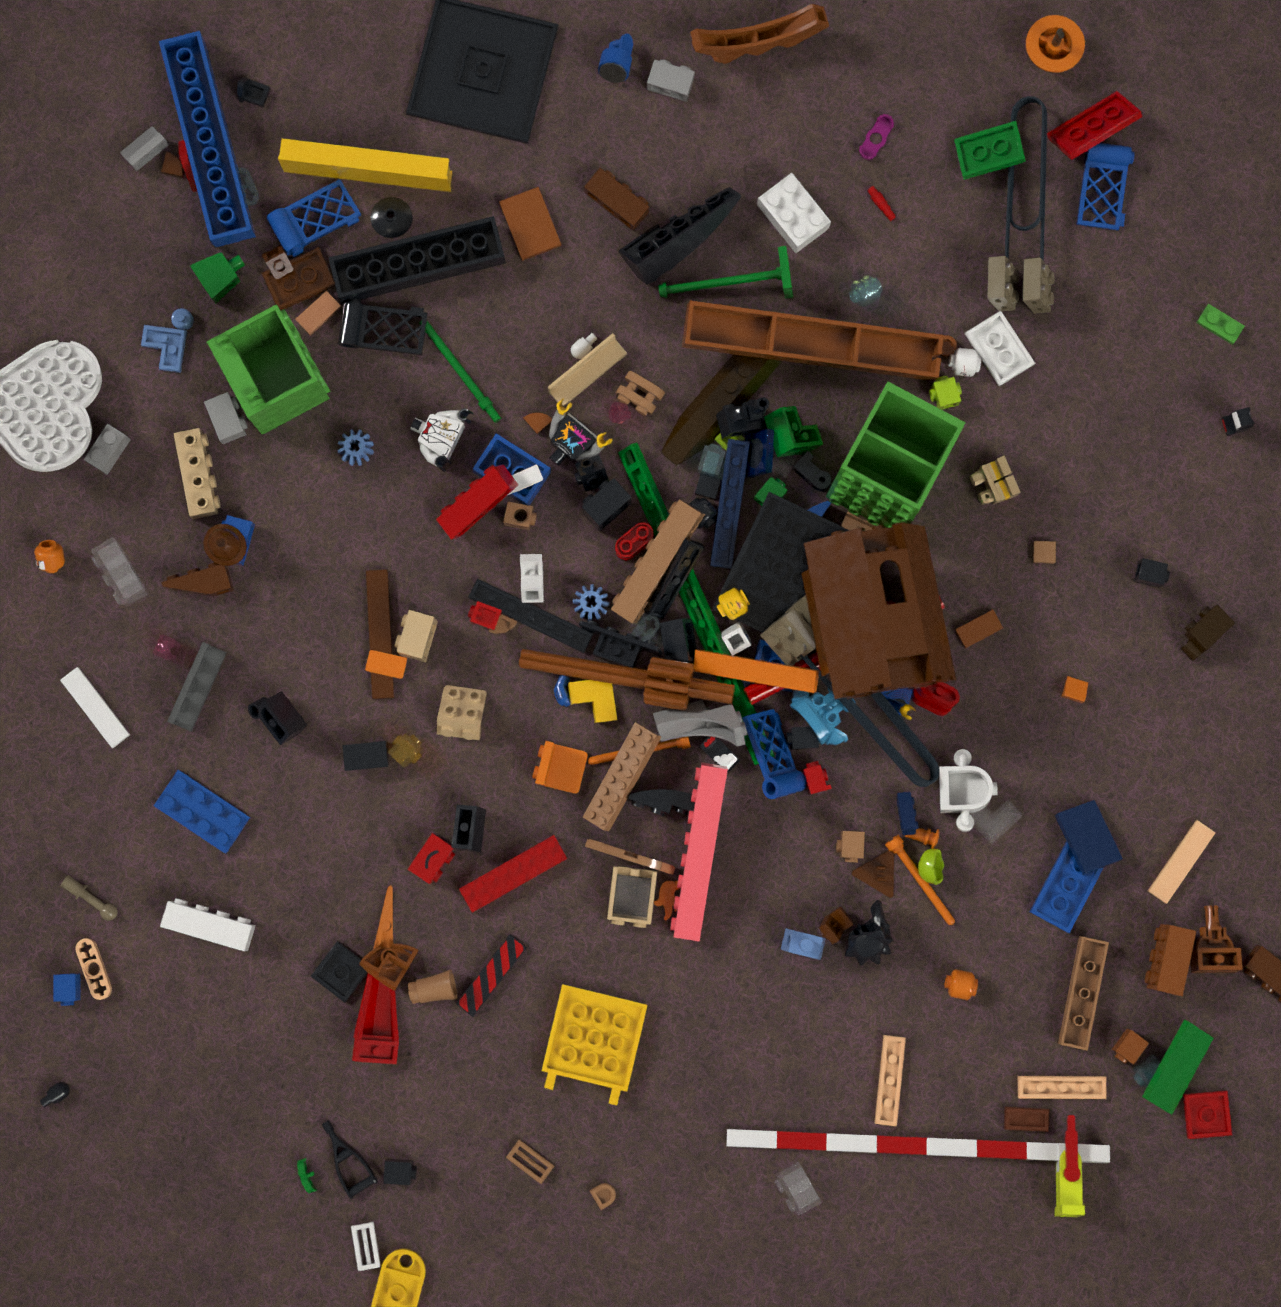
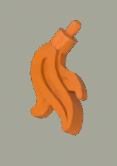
[654,881,681,920]

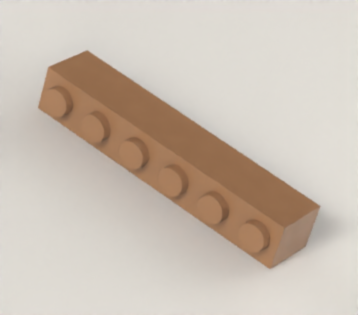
[611,499,705,624]

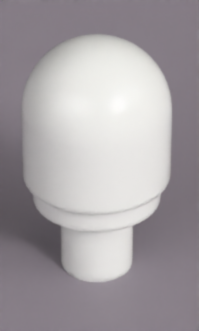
[571,333,597,359]

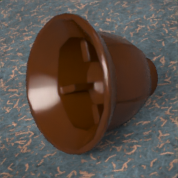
[203,524,247,566]

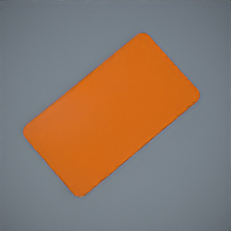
[365,650,407,679]

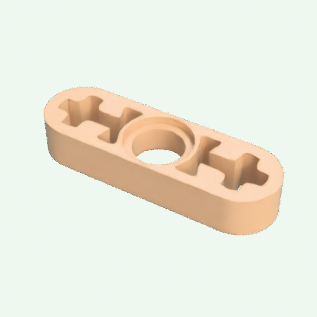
[76,938,112,1000]

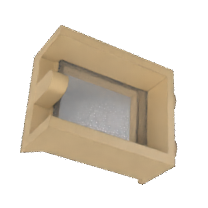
[607,866,657,928]

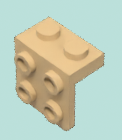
[437,685,486,740]

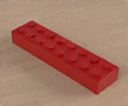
[459,835,567,913]

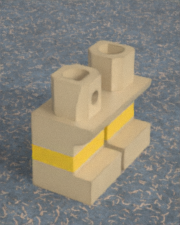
[970,456,1021,505]

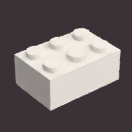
[757,173,831,253]

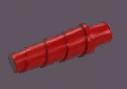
[867,186,896,222]

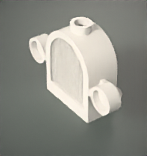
[939,749,997,832]

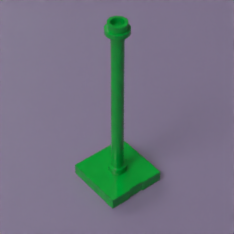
[659,246,793,299]

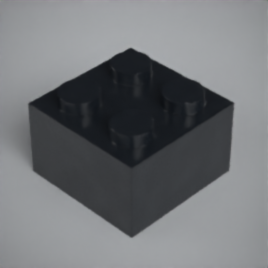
[582,478,631,532]

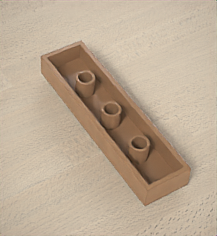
[583,722,661,832]
[1058,936,1109,1051]

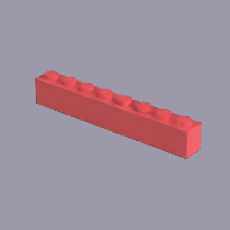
[670,762,728,942]

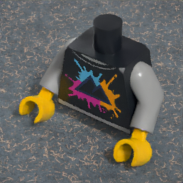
[549,398,612,466]

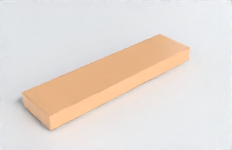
[1148,820,1215,904]
[874,1035,906,1126]
[1018,1076,1107,1099]

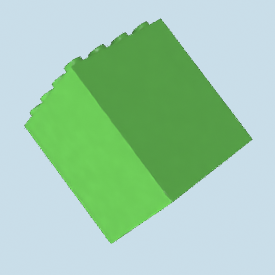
[826,382,965,528]

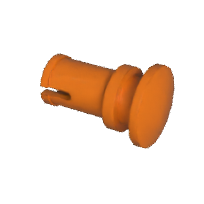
[905,828,939,849]

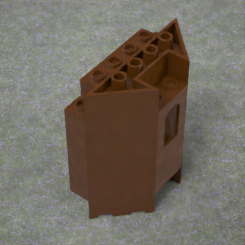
[801,522,956,699]

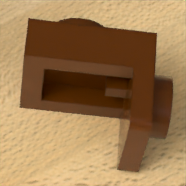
[819,907,854,945]

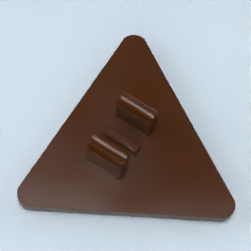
[851,851,894,898]

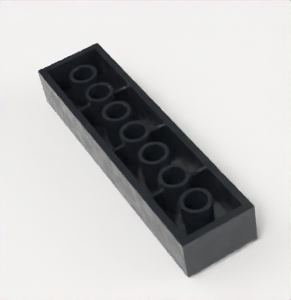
[329,216,506,305]

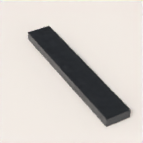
[468,579,593,653]

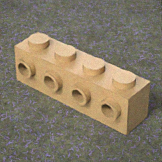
[174,428,221,519]

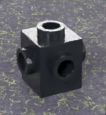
[574,455,609,492]

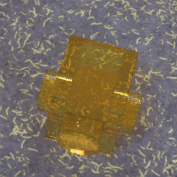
[388,734,423,768]

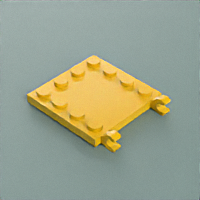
[542,984,647,1105]

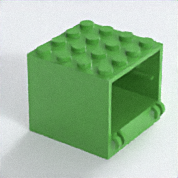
[207,304,330,435]

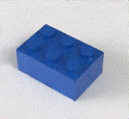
[473,434,551,506]

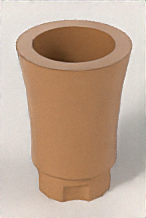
[408,969,457,1004]

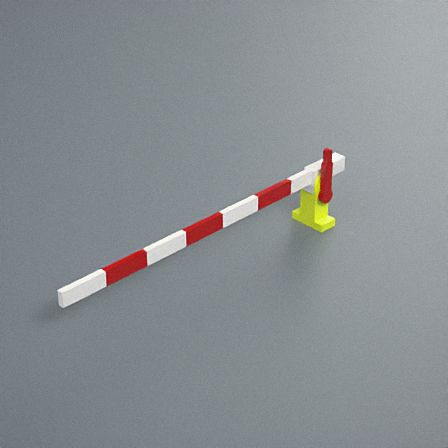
[726,1115,1110,1217]

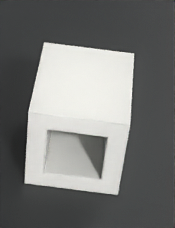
[721,622,751,655]

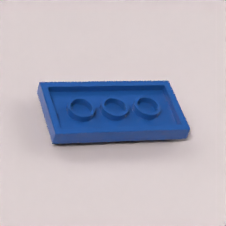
[154,770,251,854]
[1029,841,1104,933]

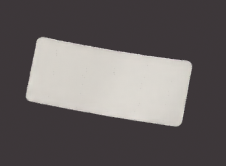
[508,465,543,495]

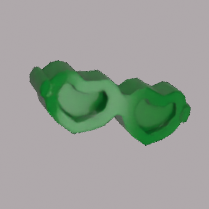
[297,1158,317,1194]

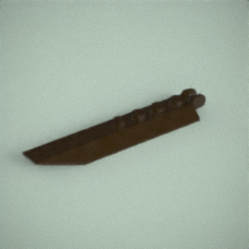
[661,354,782,466]

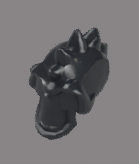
[845,900,893,966]

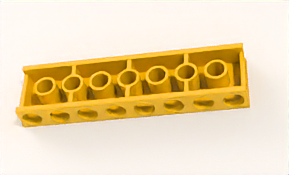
[278,139,452,192]

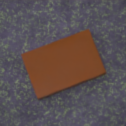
[499,187,561,261]

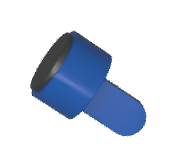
[598,33,633,83]

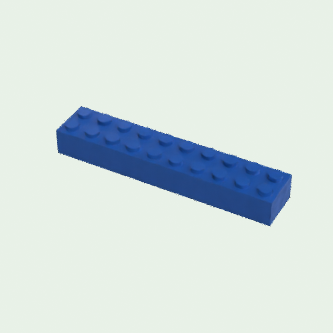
[159,31,256,248]

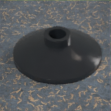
[370,197,413,238]

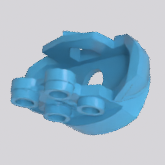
[790,688,856,745]

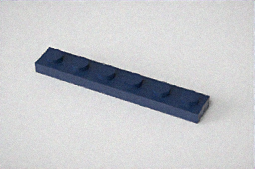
[710,439,750,569]

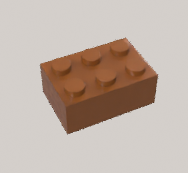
[1145,924,1196,997]

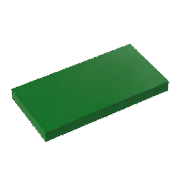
[1142,1019,1214,1115]

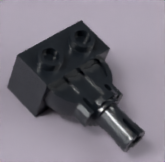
[716,397,770,439]

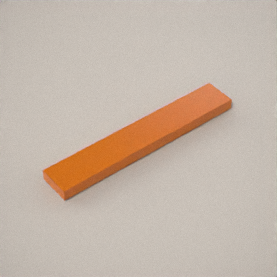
[694,649,819,693]

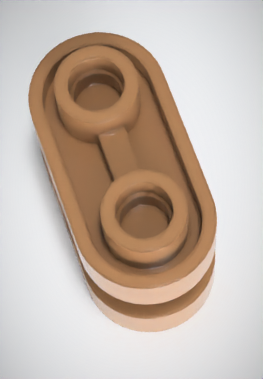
[615,371,665,416]

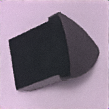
[237,77,271,108]

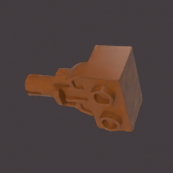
[1190,905,1243,973]

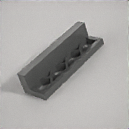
[167,642,227,732]

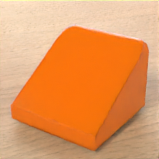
[1061,676,1088,703]

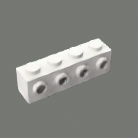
[160,898,256,951]

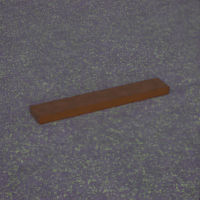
[366,569,394,699]

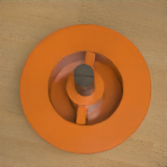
[1026,15,1085,73]

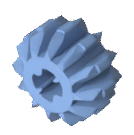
[338,430,374,466]
[573,584,609,621]

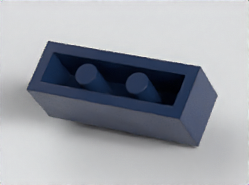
[896,792,919,835]

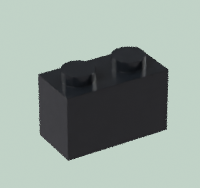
[451,805,486,853]

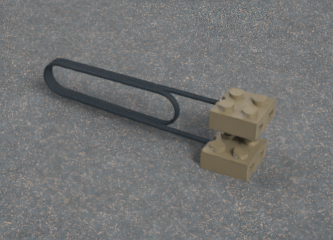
[987,96,1054,313]
[760,595,939,787]

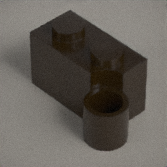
[1180,604,1235,661]

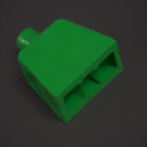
[190,252,245,303]

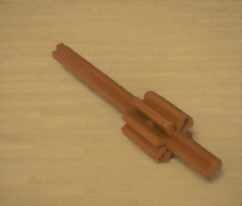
[519,649,735,710]

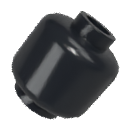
[689,497,717,529]

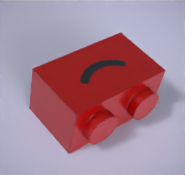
[407,833,456,884]

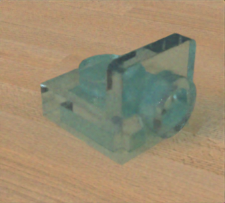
[1132,1054,1160,1088]

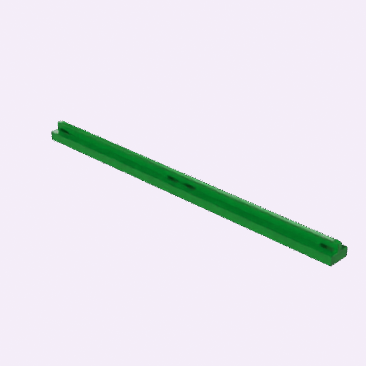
[618,443,775,765]

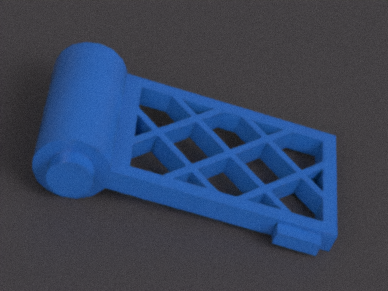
[1077,143,1135,230]
[266,179,361,257]
[742,709,807,799]

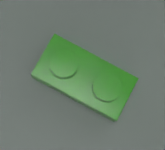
[1196,304,1245,345]

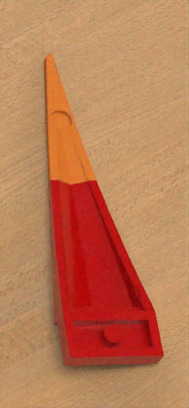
[352,885,399,1064]

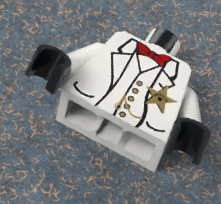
[411,408,473,472]

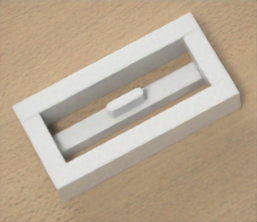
[351,1222,381,1271]

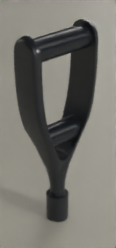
[322,1120,378,1199]

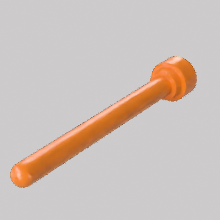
[588,736,691,765]
[885,834,955,925]

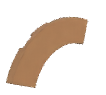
[585,839,675,875]

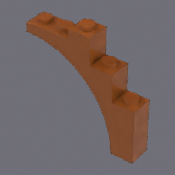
[690,4,829,64]

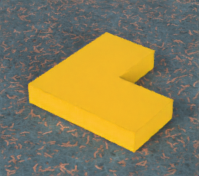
[568,680,617,723]

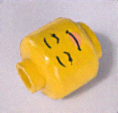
[717,588,750,620]

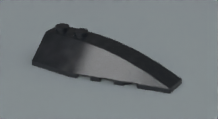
[618,187,741,285]

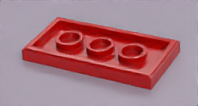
[1047,91,1142,160]

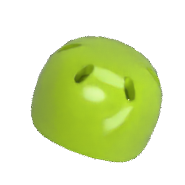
[918,849,944,885]

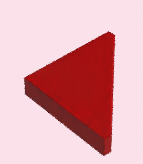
[178,140,197,192]

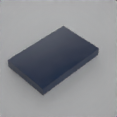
[1055,800,1123,875]

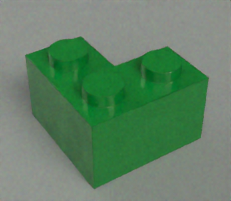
[764,406,823,457]

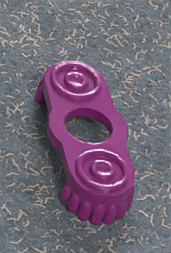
[859,114,894,160]

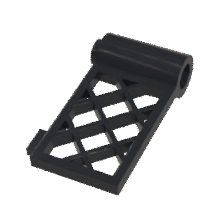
[338,298,428,355]

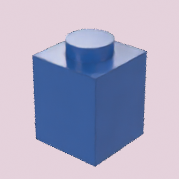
[53,973,81,1006]

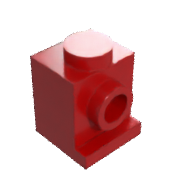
[802,761,832,795]

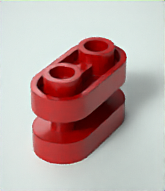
[615,522,653,561]
[911,682,960,716]

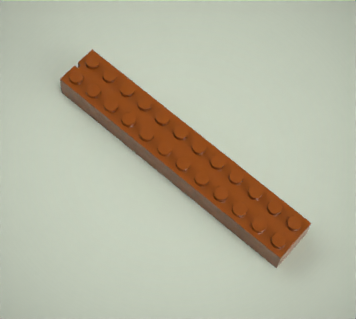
[682,301,944,381]

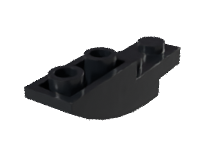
[628,789,695,816]

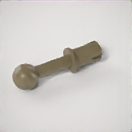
[60,874,118,921]

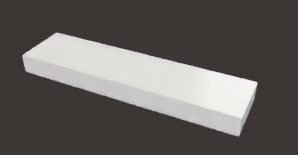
[60,667,130,748]

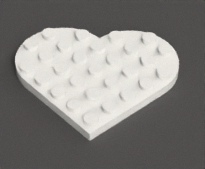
[0,340,102,472]

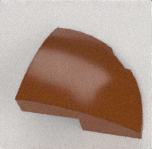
[359,944,419,991]

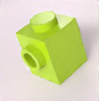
[929,376,962,410]

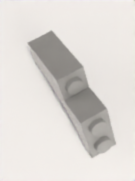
[653,700,747,747]

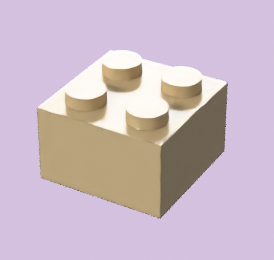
[395,610,438,663]

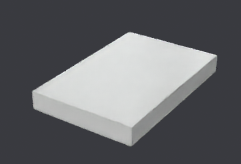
[965,311,1035,386]

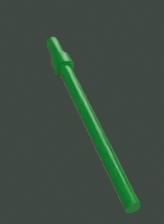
[419,320,501,423]

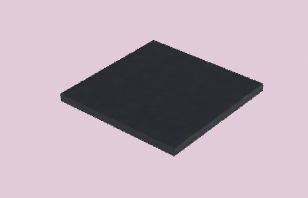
[406,0,559,144]

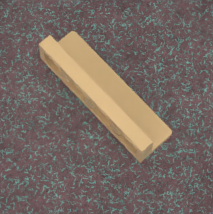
[548,333,627,407]

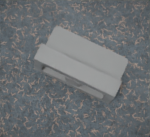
[121,127,169,172]

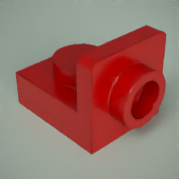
[468,601,502,631]

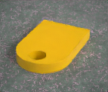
[371,1248,426,1307]

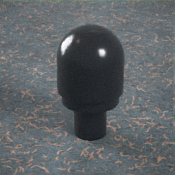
[39,1082,70,1108]

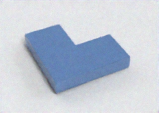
[141,325,187,373]

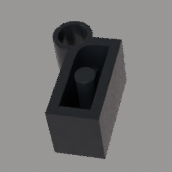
[248,691,307,746]

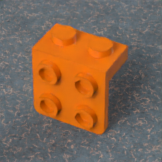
[532,741,588,794]

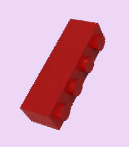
[436,464,519,540]

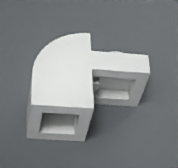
[520,554,544,603]

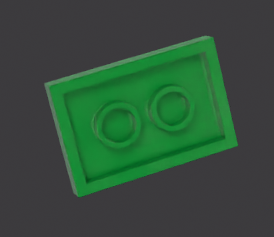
[954,121,1026,180]

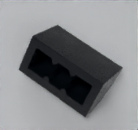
[660,618,697,663]
[342,741,389,771]

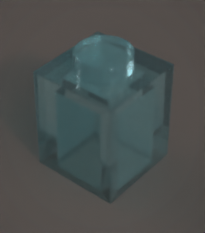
[697,444,725,478]

